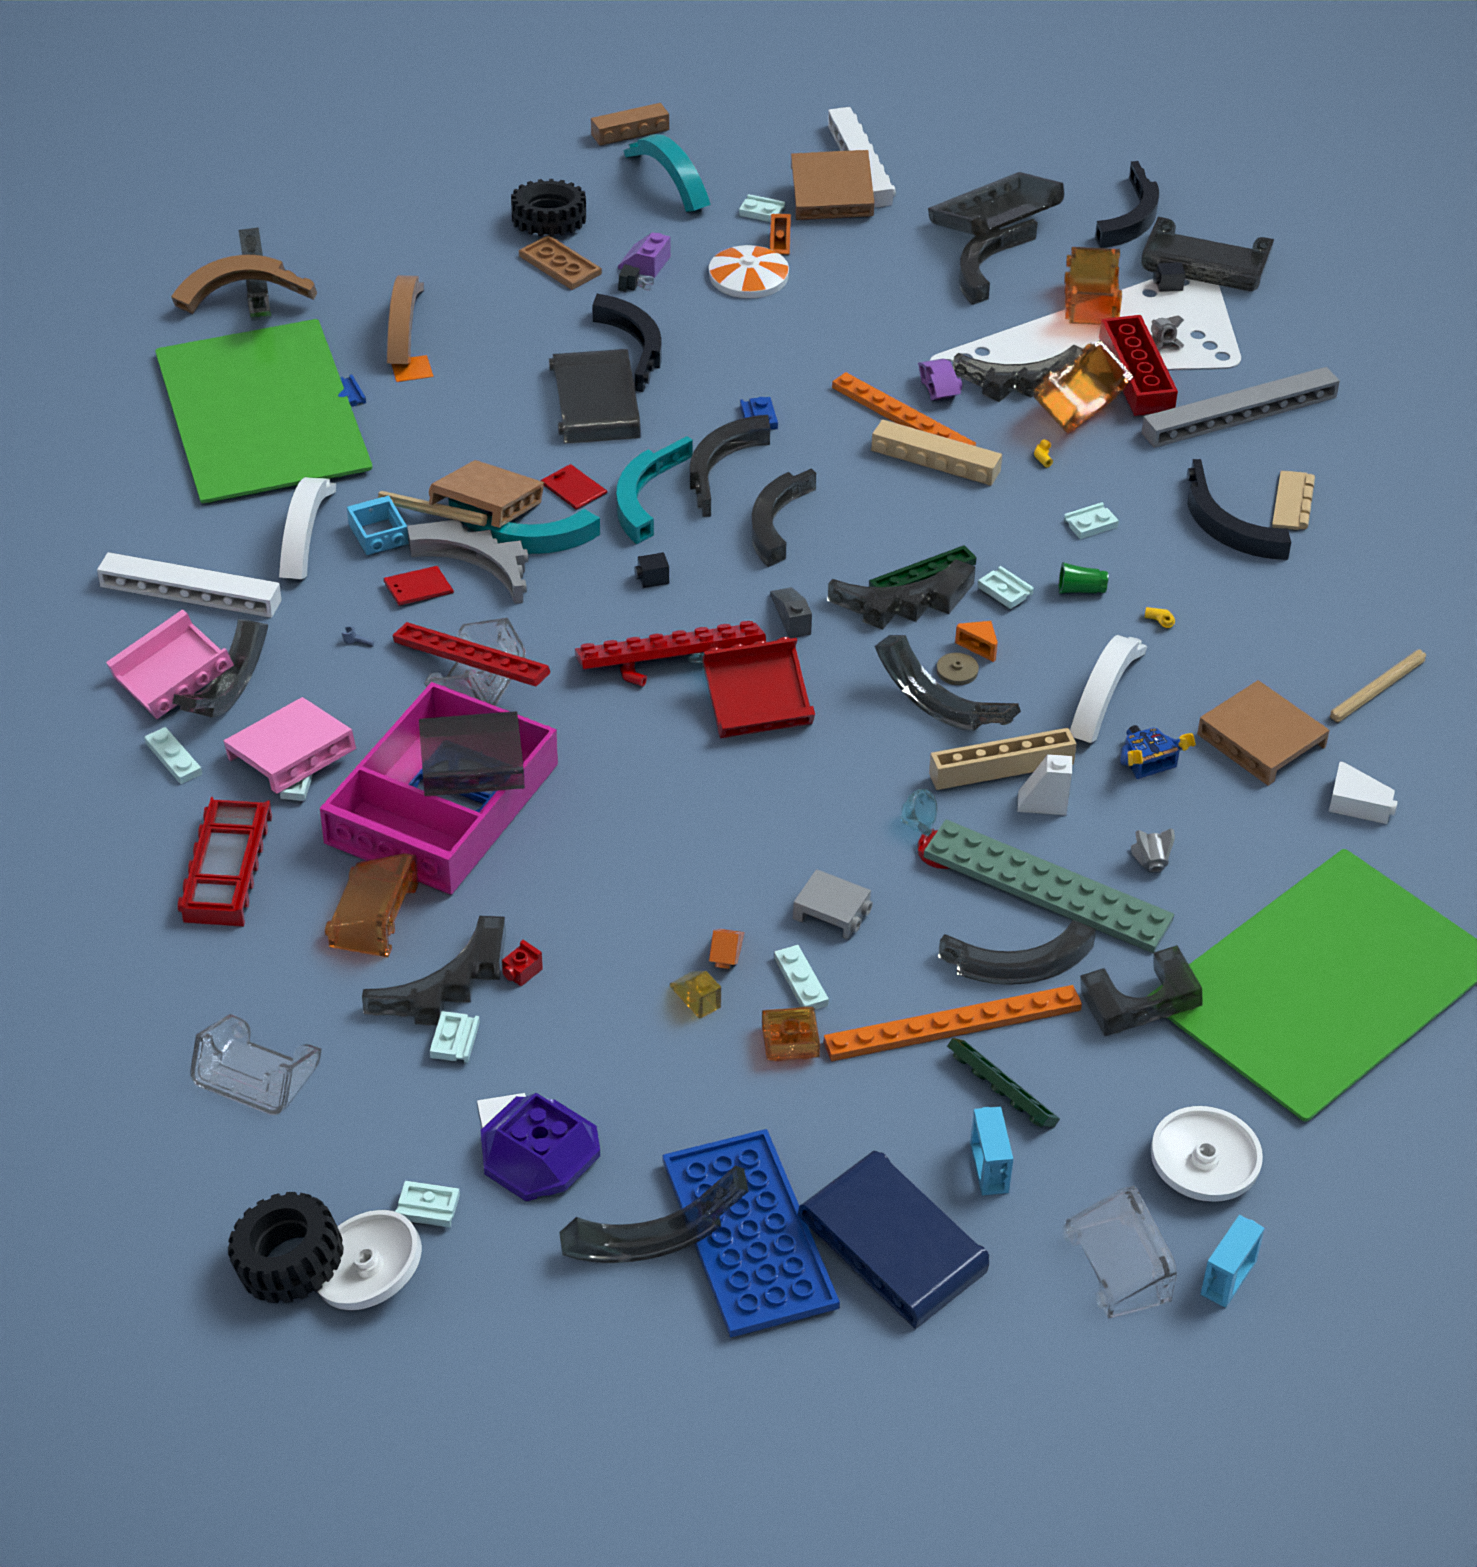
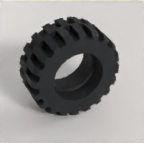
[228,1192,344,1304]

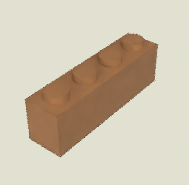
[591,103,669,146]

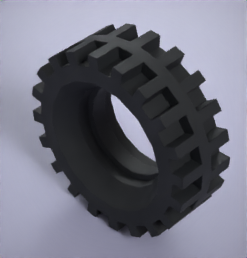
[511,179,586,237]

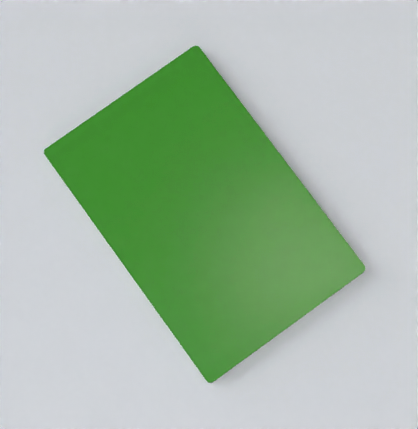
[155,319,373,503]
[1146,849,1477,1122]

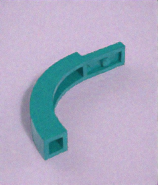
[623,134,711,212]
[616,436,693,544]
[448,498,600,554]

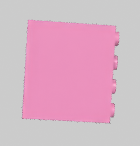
[106,609,234,719]
[223,697,356,794]

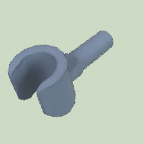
[342,626,375,646]

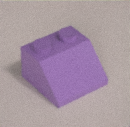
[618,232,671,278]

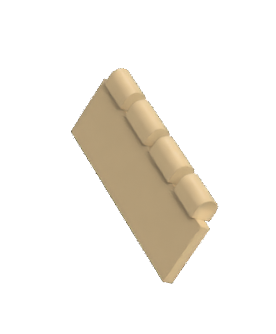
[1272,471,1315,530]

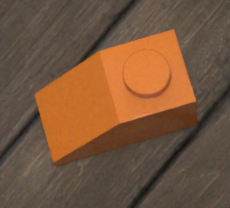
[770,214,791,255]
[709,928,745,969]

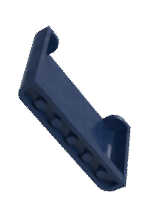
[797,1151,989,1330]

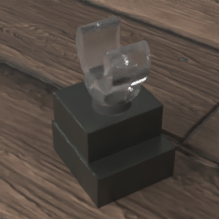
[618,264,654,292]

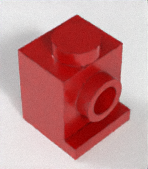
[502,939,543,987]

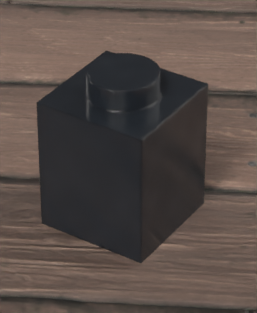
[1153,262,1185,292]
[634,552,669,588]

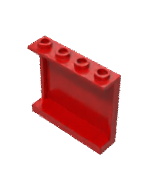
[702,637,815,738]

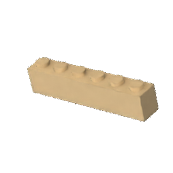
[871,419,1002,486]
[929,728,1077,790]

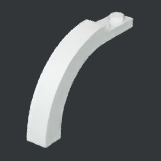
[279,477,336,579]
[1070,635,1147,743]

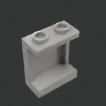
[793,869,873,939]

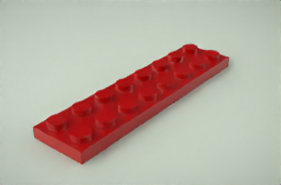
[575,621,766,669]

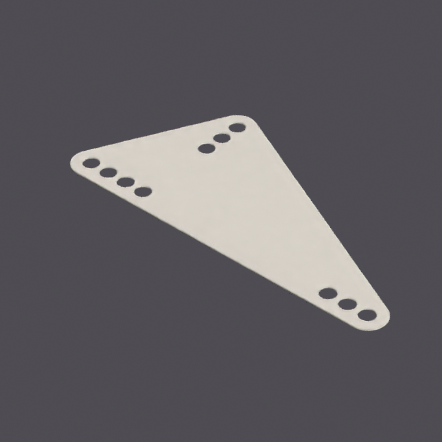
[930,265,1241,376]

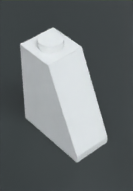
[1017,755,1072,815]
[1329,762,1397,824]

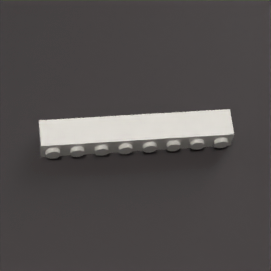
[828,107,896,208]
[97,552,281,618]

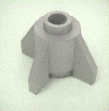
[1151,315,1184,350]
[1131,828,1175,872]

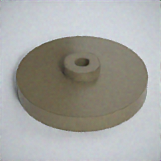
[936,653,979,685]

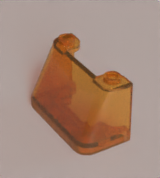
[325,853,419,957]

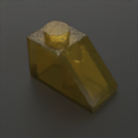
[670,971,721,1019]

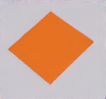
[391,355,434,382]

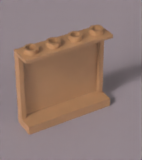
[791,150,875,220]
[428,460,544,528]
[1197,680,1330,786]

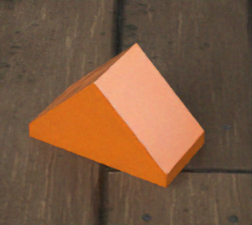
[955,621,998,662]

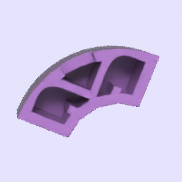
[918,358,962,401]

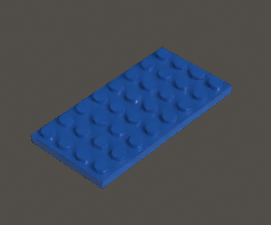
[662,1129,840,1338]

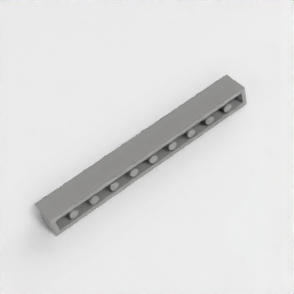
[1141,367,1340,448]

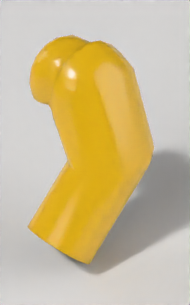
[1034,439,1053,468]
[1145,607,1175,628]

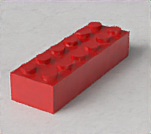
[1099,315,1178,416]

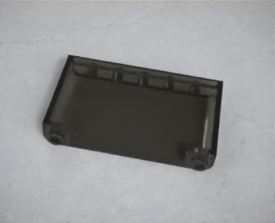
[928,172,1065,236]
[1141,217,1274,291]
[549,349,641,444]

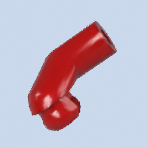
[620,662,647,687]

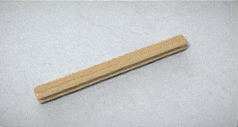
[378,491,488,526]
[1330,649,1426,722]

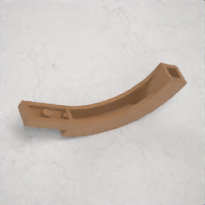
[171,255,317,314]
[387,275,424,364]

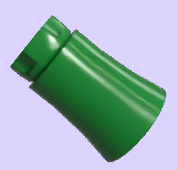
[1059,562,1108,594]

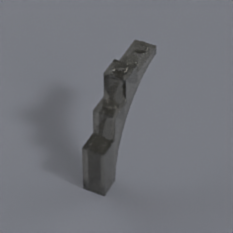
[953,345,1091,402]
[827,559,976,630]
[362,916,506,1025]

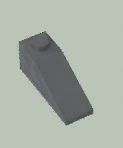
[770,587,812,638]

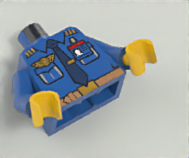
[1120,725,1196,779]

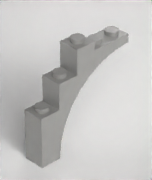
[407,520,528,604]

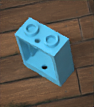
[347,495,409,555]
[970,1107,1013,1195]
[1200,1215,1265,1308]

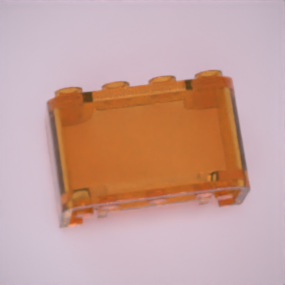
[1064,247,1122,325]
[1033,340,1134,434]

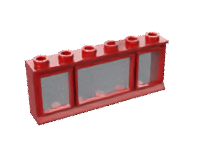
[178,797,272,927]

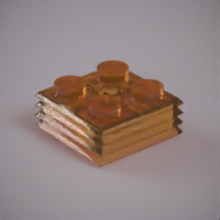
[762,1007,820,1061]

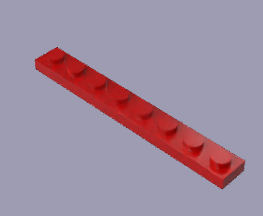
[392,622,551,687]

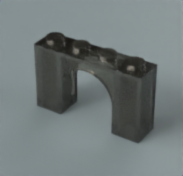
[1080,945,1203,1036]

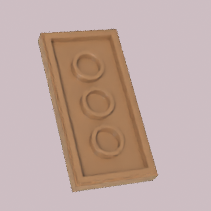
[519,235,602,290]

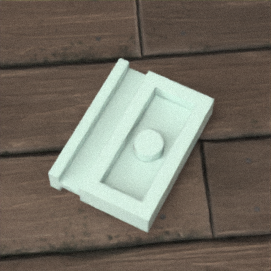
[739,194,785,222]
[1064,502,1119,539]
[977,566,1034,609]
[430,1011,480,1063]
[395,1181,460,1228]

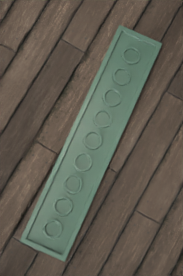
[924,819,1174,954]

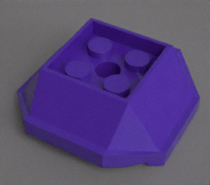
[480,1093,600,1202]

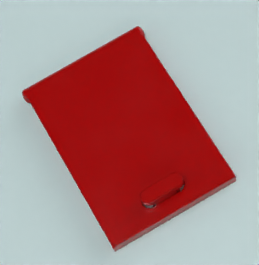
[541,464,607,510]
[383,566,454,606]

